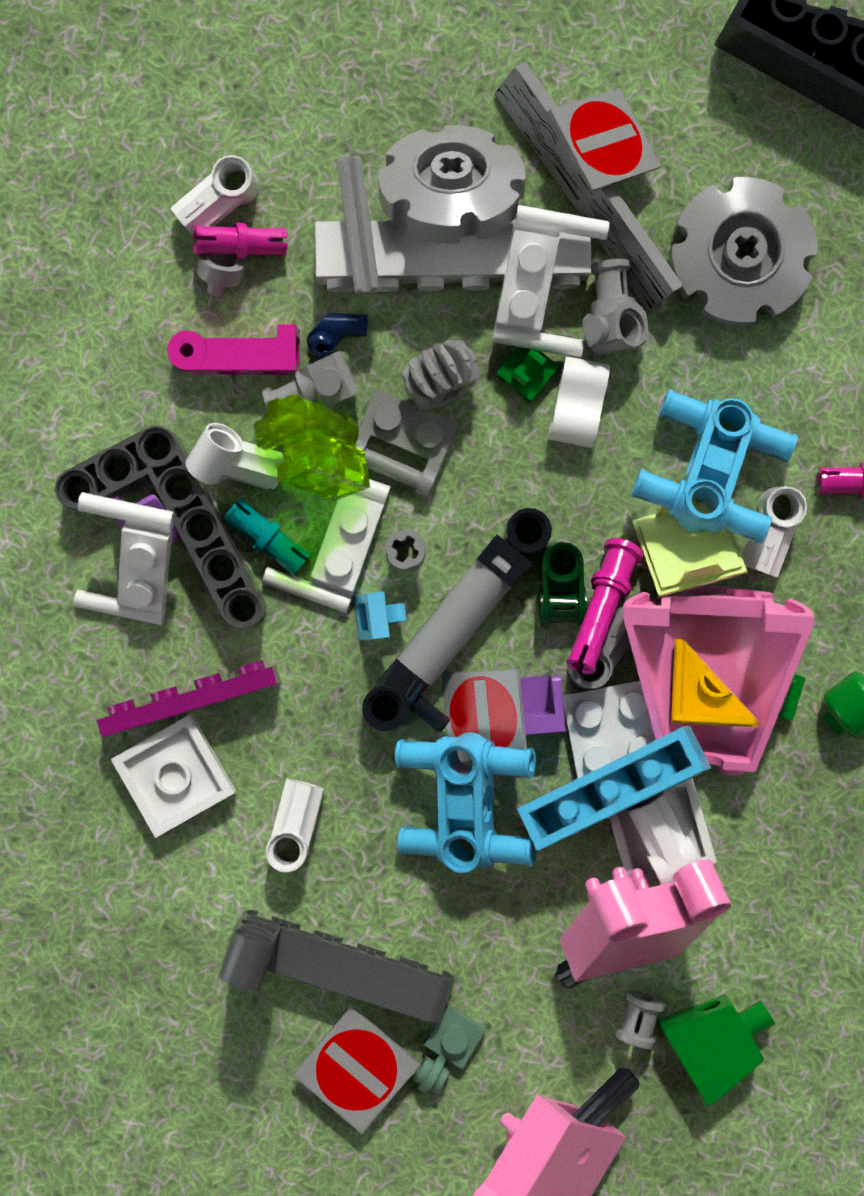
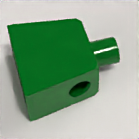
[658,994,775,1107]

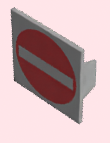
[548,88,661,192]
[442,669,527,762]
[293,1005,420,1134]

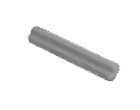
[337,156,379,295]

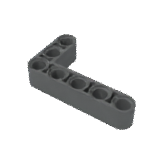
[55,426,267,629]
[218,910,455,1023]

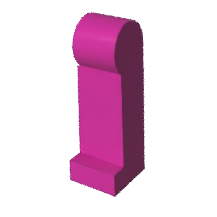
[167,324,300,375]

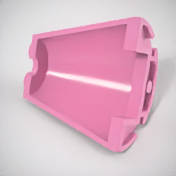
[623,586,814,776]

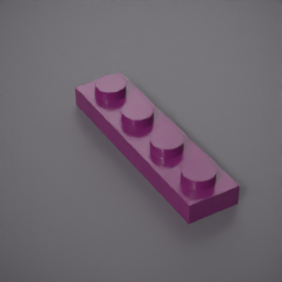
[96,660,281,737]

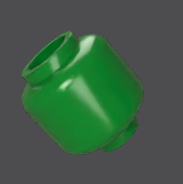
[823,672,864,739]

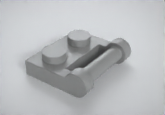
[345,388,459,498]

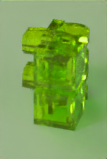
[254,394,370,501]

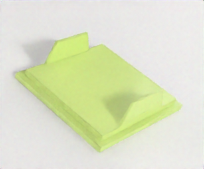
[632,499,747,597]

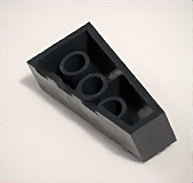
[714,0,864,129]

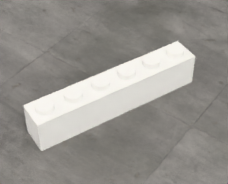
[315,219,591,293]

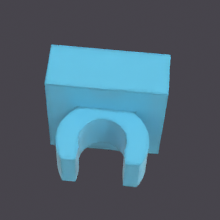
[353,592,407,640]

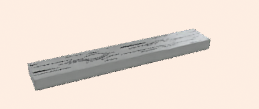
[494,62,683,313]

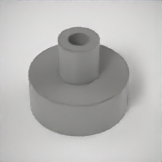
[197,254,245,296]

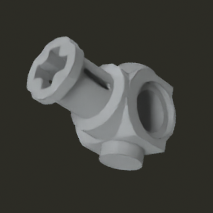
[582,259,649,356]
[262,350,360,423]

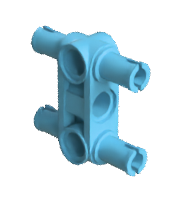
[631,389,798,544]
[395,732,537,873]

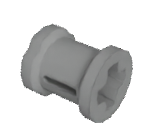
[385,529,426,571]
[615,990,666,1049]

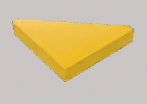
[671,639,759,728]

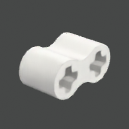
[548,356,610,449]

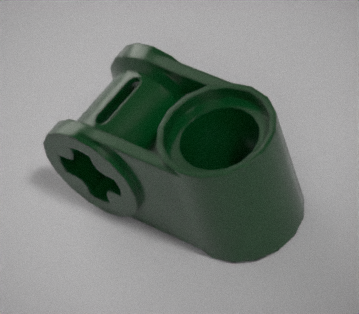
[539,541,587,628]

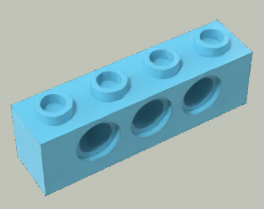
[517,727,711,851]

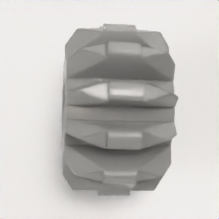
[401,339,481,410]

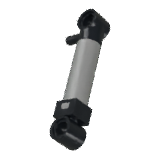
[362,508,552,732]

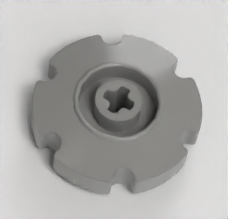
[378,125,526,244]
[669,177,818,326]

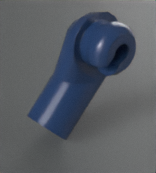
[307,313,368,358]

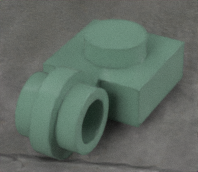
[412,1004,486,1094]

